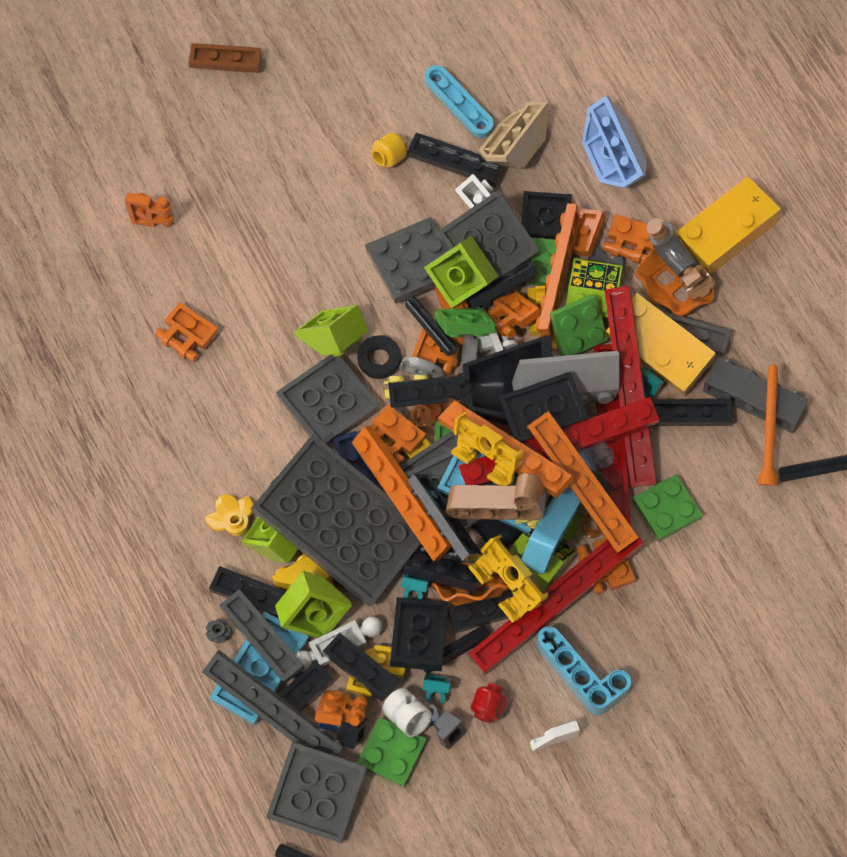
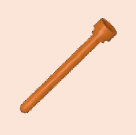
[758,365,778,486]

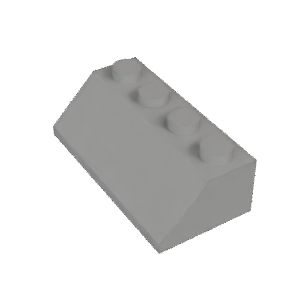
[512,351,619,405]

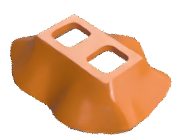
[636,249,714,316]
[430,562,512,606]

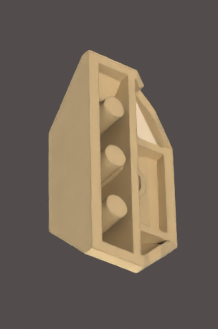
[478,102,549,168]

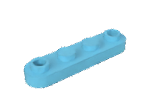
[425,65,493,138]

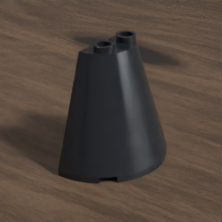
[458,335,553,420]

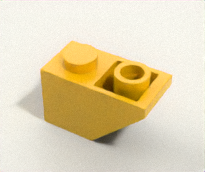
[272,554,333,591]

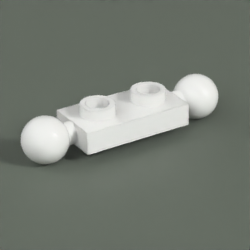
[295,617,383,671]

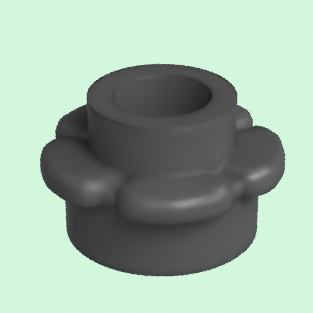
[206,619,231,643]

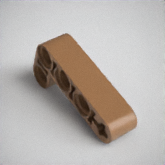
[446,473,547,520]

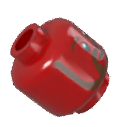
[470,683,508,724]

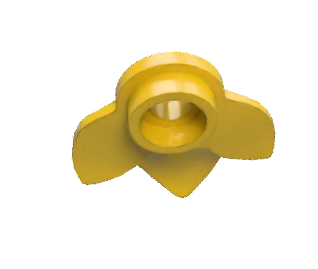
[205,494,254,536]

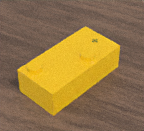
[677,176,781,275]
[606,293,716,396]

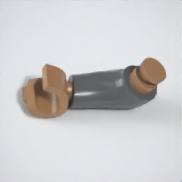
[646,218,715,300]

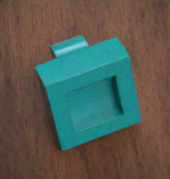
[642,367,664,399]
[401,574,431,599]
[423,674,452,703]

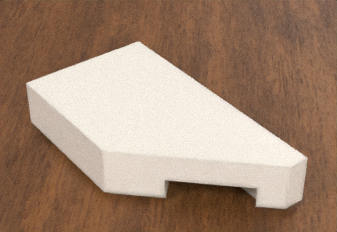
[530,721,580,751]

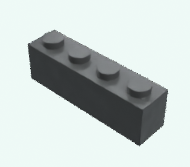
[702,357,808,434]

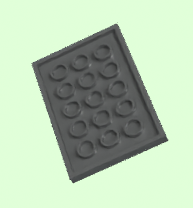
[250,434,421,608]

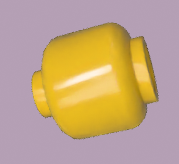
[372,132,407,168]

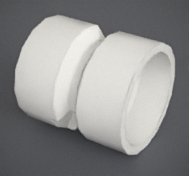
[382,688,432,737]

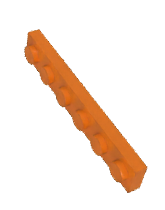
[536,203,581,342]
[438,400,573,499]
[527,411,639,553]
[351,425,452,561]

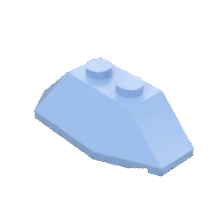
[582,95,647,188]

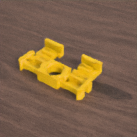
[451,412,524,486]
[468,535,548,623]

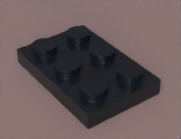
[498,371,588,443]
[390,597,448,671]

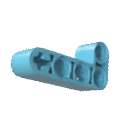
[521,486,581,575]
[537,626,631,715]

